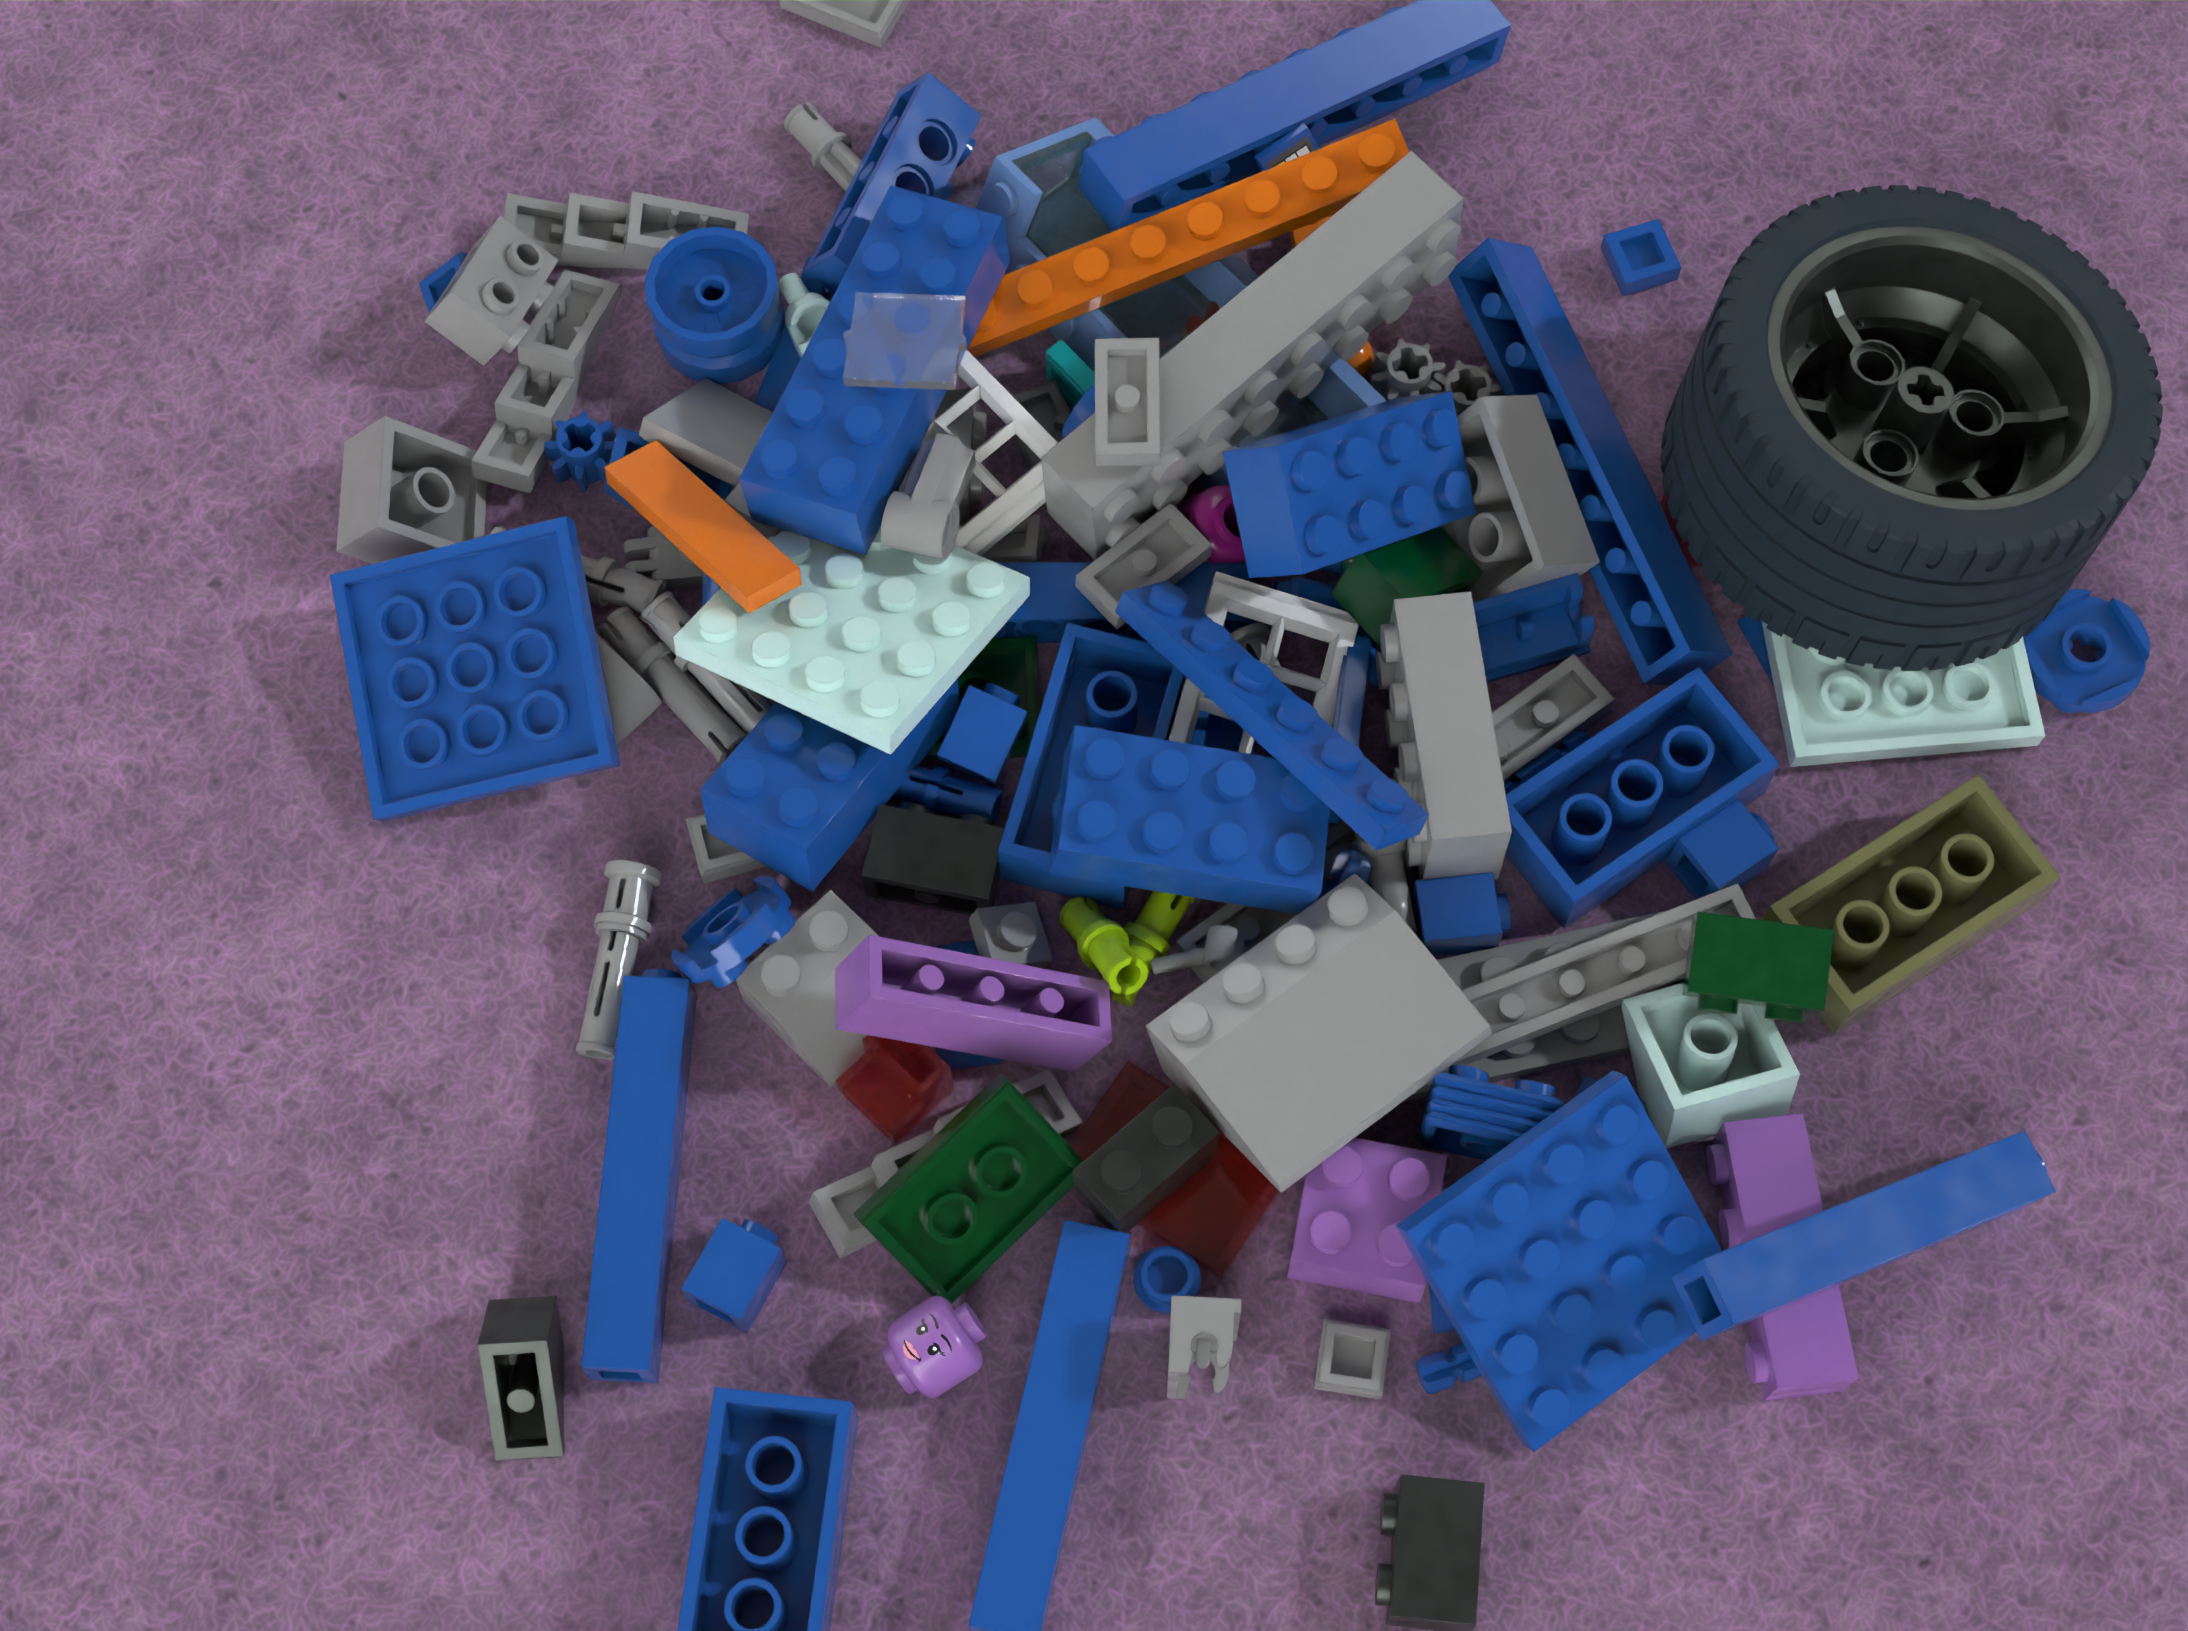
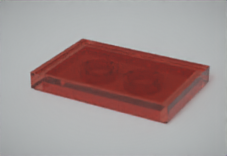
[1070,1061,1280,1279]

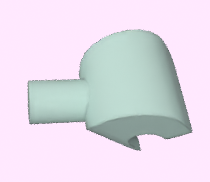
[778,273,830,358]

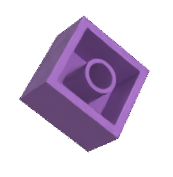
[1287,1138,1447,1303]

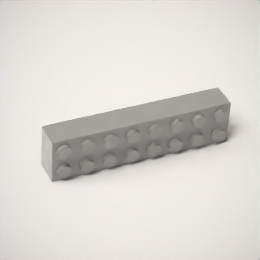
[1041,151,1464,560]

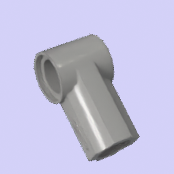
[881,433,976,560]

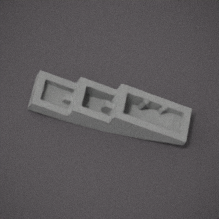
[503,191,749,269]
[471,269,620,493]
[808,1068,1082,1259]

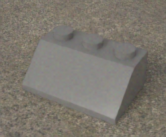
[1441,395,1600,603]

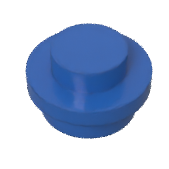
[1133,1246,1201,1314]

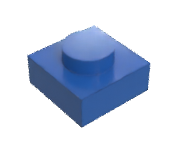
[1600,219,1681,296]

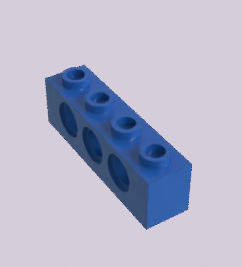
[804,72,982,294]

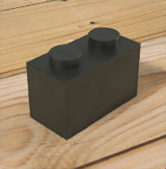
[862,802,1005,915]
[1073,1083,1220,1233]
[1374,1474,1485,1631]

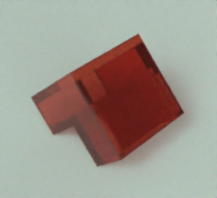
[836,1035,954,1146]

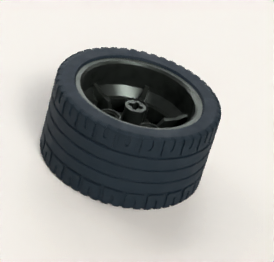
[1660,185,2163,671]

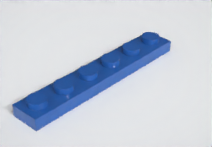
[1115,580,1429,850]

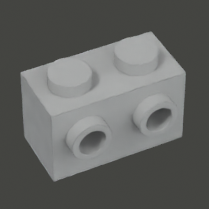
[424,216,559,366]

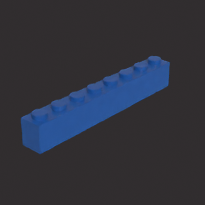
[1078,0,1511,232]
[1448,238,1733,685]

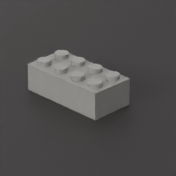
[1376,591,1512,880]

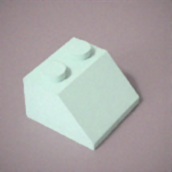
[1621,983,1800,1149]

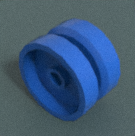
[645,226,785,384]

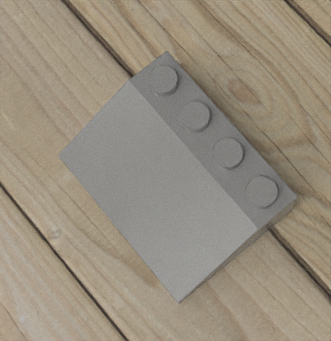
[1146,873,1492,1193]

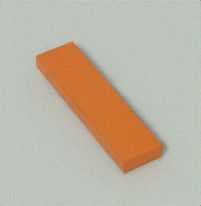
[604,440,802,614]

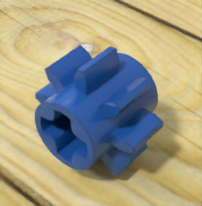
[544,411,616,492]

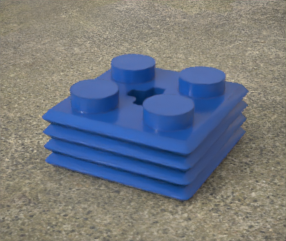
[1417,1065,1566,1161]

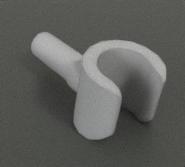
[1151,925,1244,975]

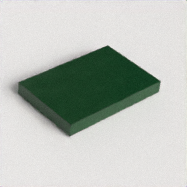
[853,1073,1084,1303]

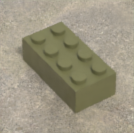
[1762,774,2061,1036]

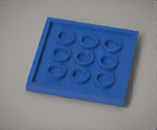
[330,516,621,822]
[1395,1070,1722,1452]

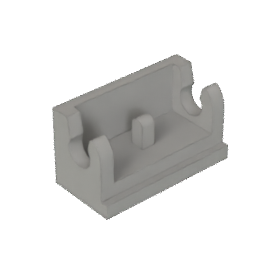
[1167,1295,1241,1399]

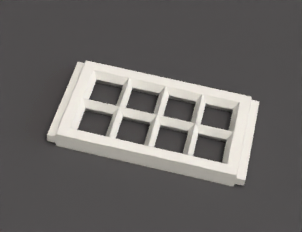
[898,349,1058,556]
[1168,571,1358,754]

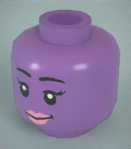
[881,1296,987,1398]

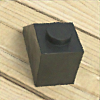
[477,1295,564,1461]

